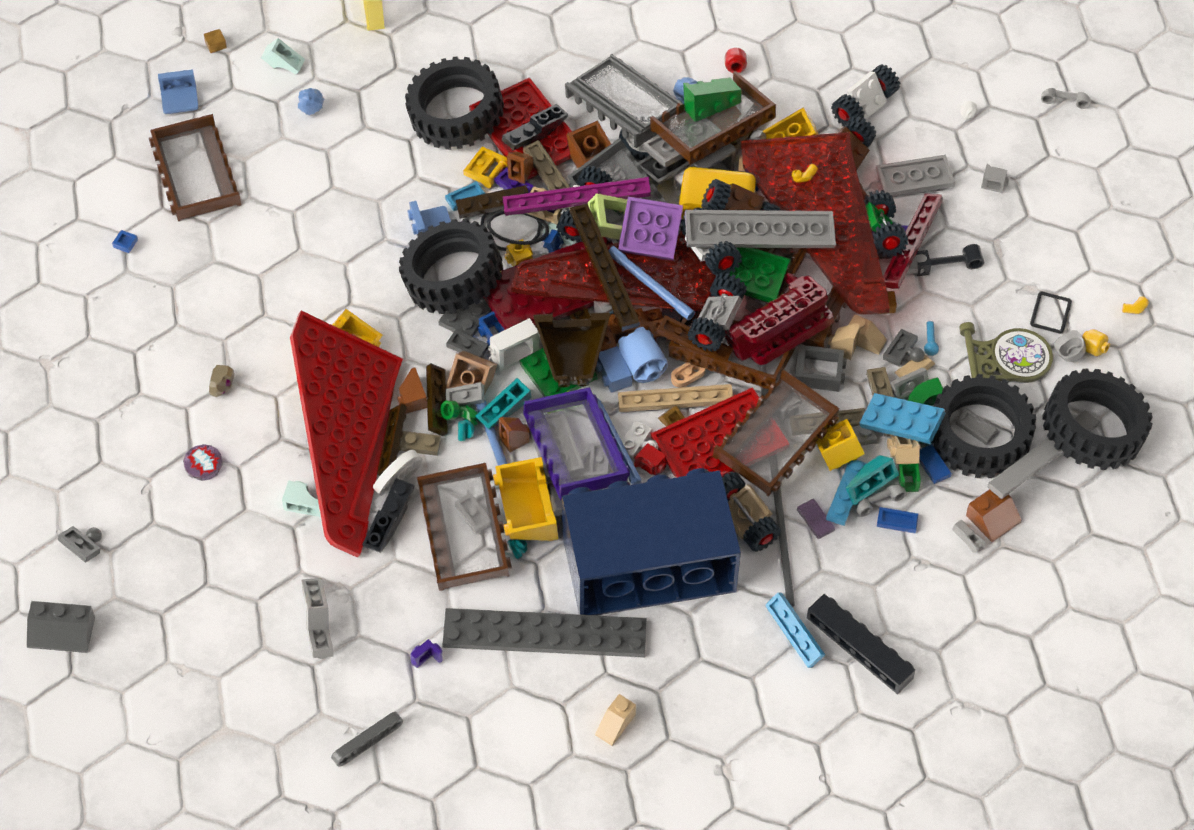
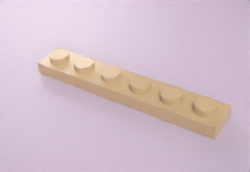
[618,384,733,412]

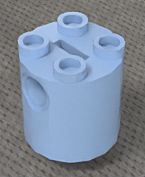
[618,327,668,383]

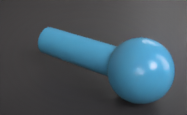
[924,321,939,356]

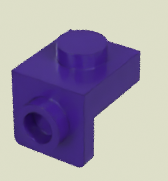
[410,639,443,668]

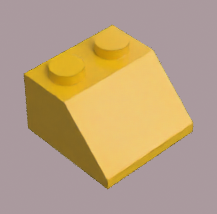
[816,419,865,471]

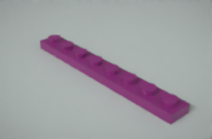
[503,177,651,216]

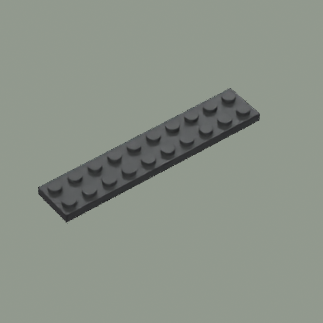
[442,608,647,658]

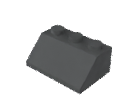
[27,601,95,653]

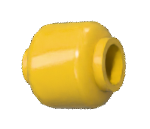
[1082,329,1110,356]

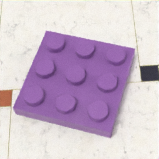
[618,197,683,260]

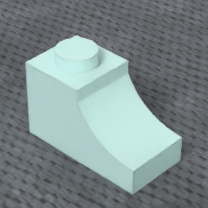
[261,38,305,74]
[282,480,321,517]

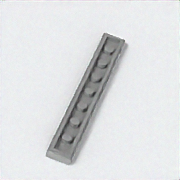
[987,410,1100,499]

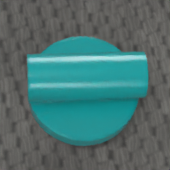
[458,420,474,441]
[507,539,528,559]

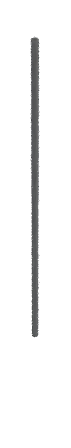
[758,356,795,607]

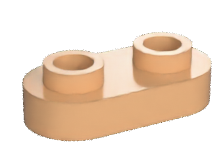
[671,362,705,388]

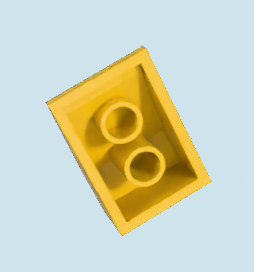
[763,107,823,161]

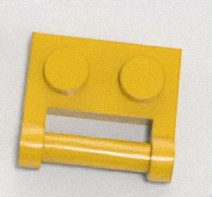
[463,146,508,189]

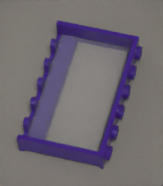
[523,387,630,500]

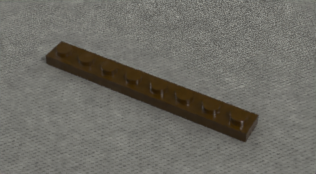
[570,203,640,331]

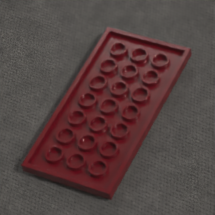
[483,237,614,330]

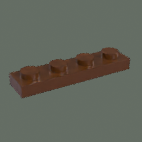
[657,315,734,360]

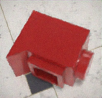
[634,443,667,476]

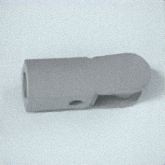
[952,520,986,553]

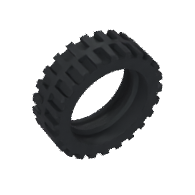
[405,56,504,150]
[399,219,503,314]
[1042,368,1153,470]
[931,374,1036,478]

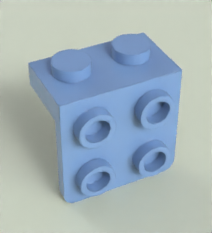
[158,69,199,114]
[407,201,451,238]

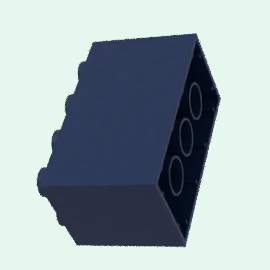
[562,468,741,615]

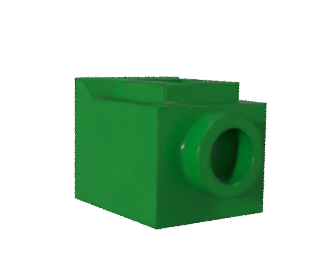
[897,463,921,492]

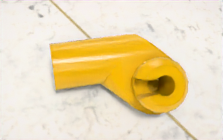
[792,164,818,183]
[1122,297,1149,314]

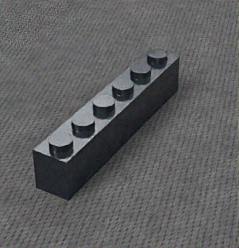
[806,594,915,694]

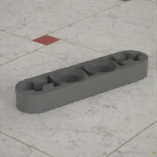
[331,712,403,767]

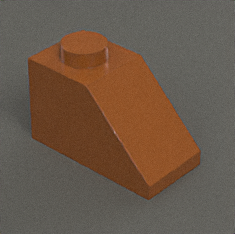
[507,151,533,184]
[397,367,427,414]
[499,417,530,452]

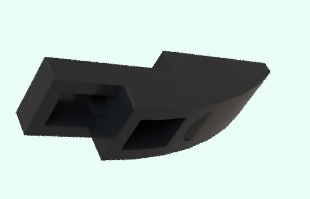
[502,104,568,151]
[362,478,415,553]

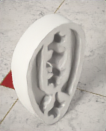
[373,450,422,495]

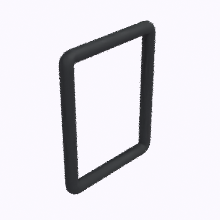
[1030,291,1072,334]

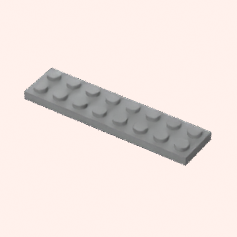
[685,210,836,248]

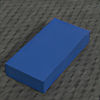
[919,444,952,484]
[877,507,919,533]

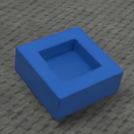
[112,230,138,253]

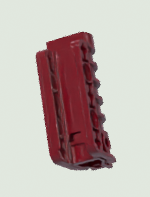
[725,273,834,365]

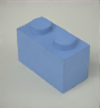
[596,346,632,393]

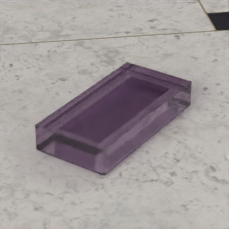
[797,498,835,539]

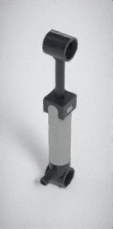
[837,244,984,282]

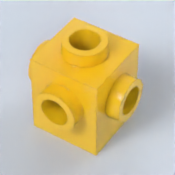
[505,239,533,266]

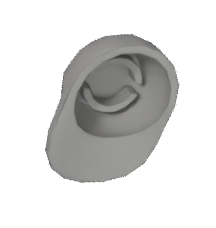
[1054,330,1086,362]

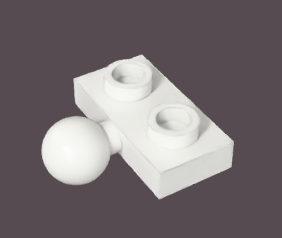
[622,421,659,461]

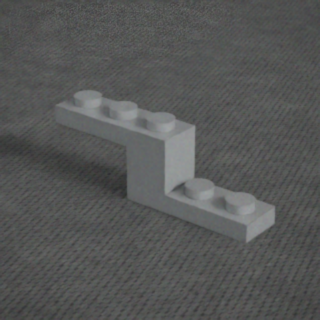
[301,578,333,659]

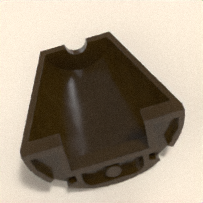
[534,313,610,388]

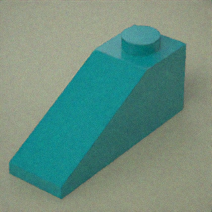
[476,378,532,430]
[846,455,899,505]

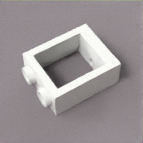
[489,318,539,372]

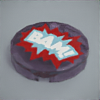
[183,444,223,481]

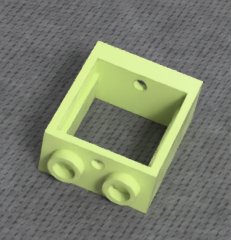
[587,194,628,240]

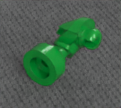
[441,400,478,426]

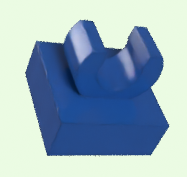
[542,229,564,253]

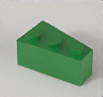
[683,77,742,122]

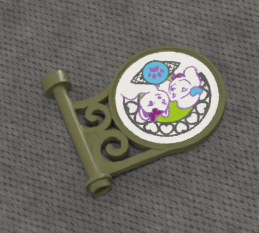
[959,322,1053,383]

